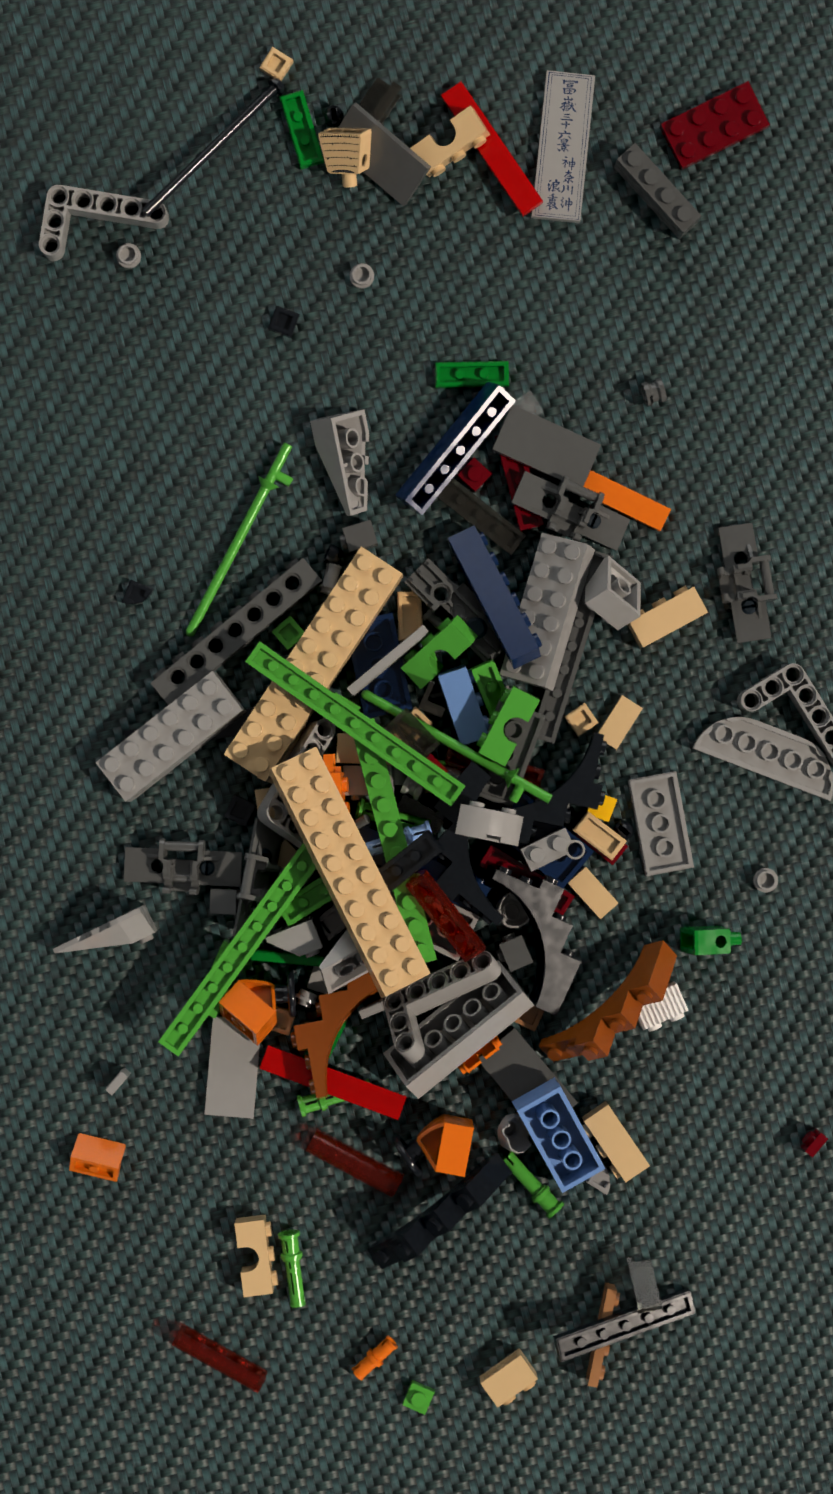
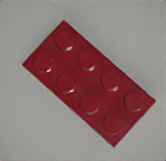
[660,81,770,170]

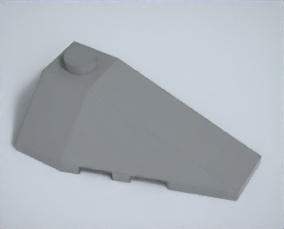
[310,409,369,516]
[53,904,158,953]

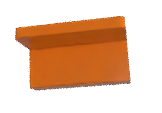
[69,1133,126,1182]

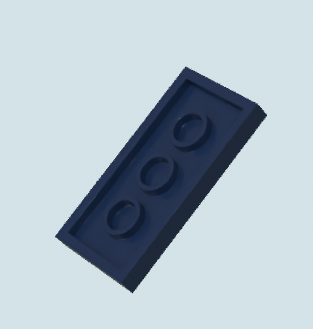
[351,613,413,718]
[503,792,594,888]

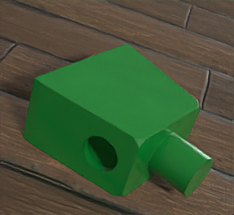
[680,926,742,955]

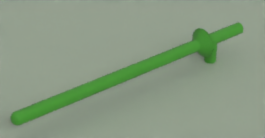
[186,442,293,637]
[361,690,553,804]

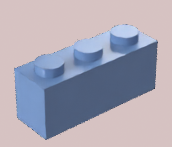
[437,664,490,745]

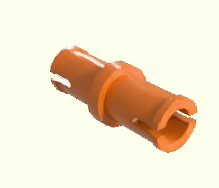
[352,1335,398,1381]

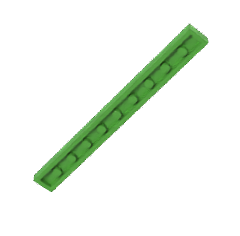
[245,641,465,806]
[354,718,437,963]
[158,843,316,1057]

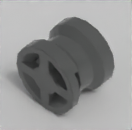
[641,378,667,407]

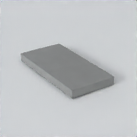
[627,771,694,876]
[204,1016,260,1119]

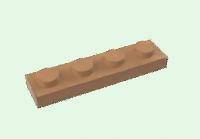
[586,1283,620,1388]

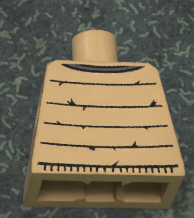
[318,128,372,188]

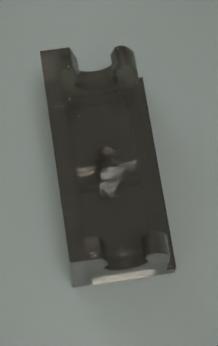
[384,708,440,758]

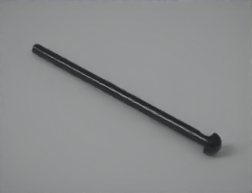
[141,78,284,217]

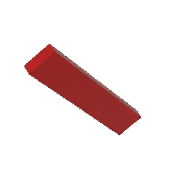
[441,81,543,217]
[259,1045,407,1120]

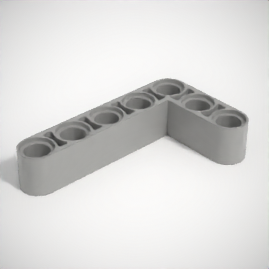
[39,185,169,261]
[737,663,833,766]
[257,718,335,848]
[384,951,502,1063]

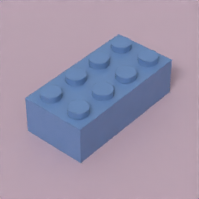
[511,1077,605,1193]

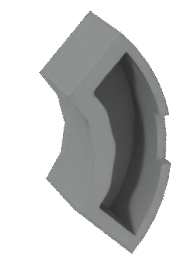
[455,801,523,846]

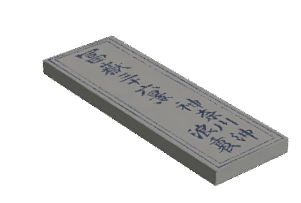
[531,70,595,223]

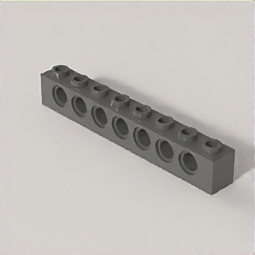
[151,558,323,705]

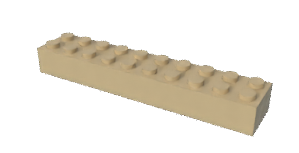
[224,546,404,782]
[269,747,431,998]

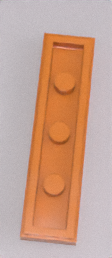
[583,470,671,532]

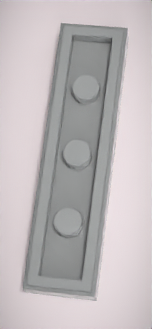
[347,625,429,696]

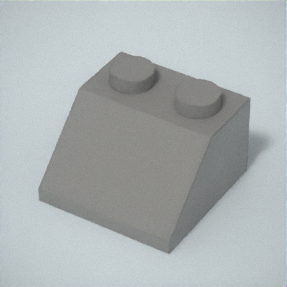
[585,555,641,630]
[265,914,325,958]

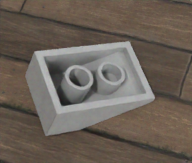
[319,930,368,994]

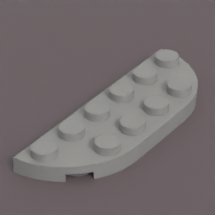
[692,717,833,801]

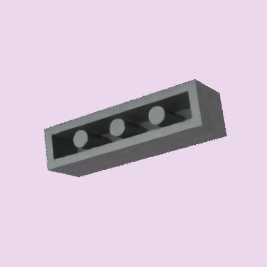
[614,143,701,240]

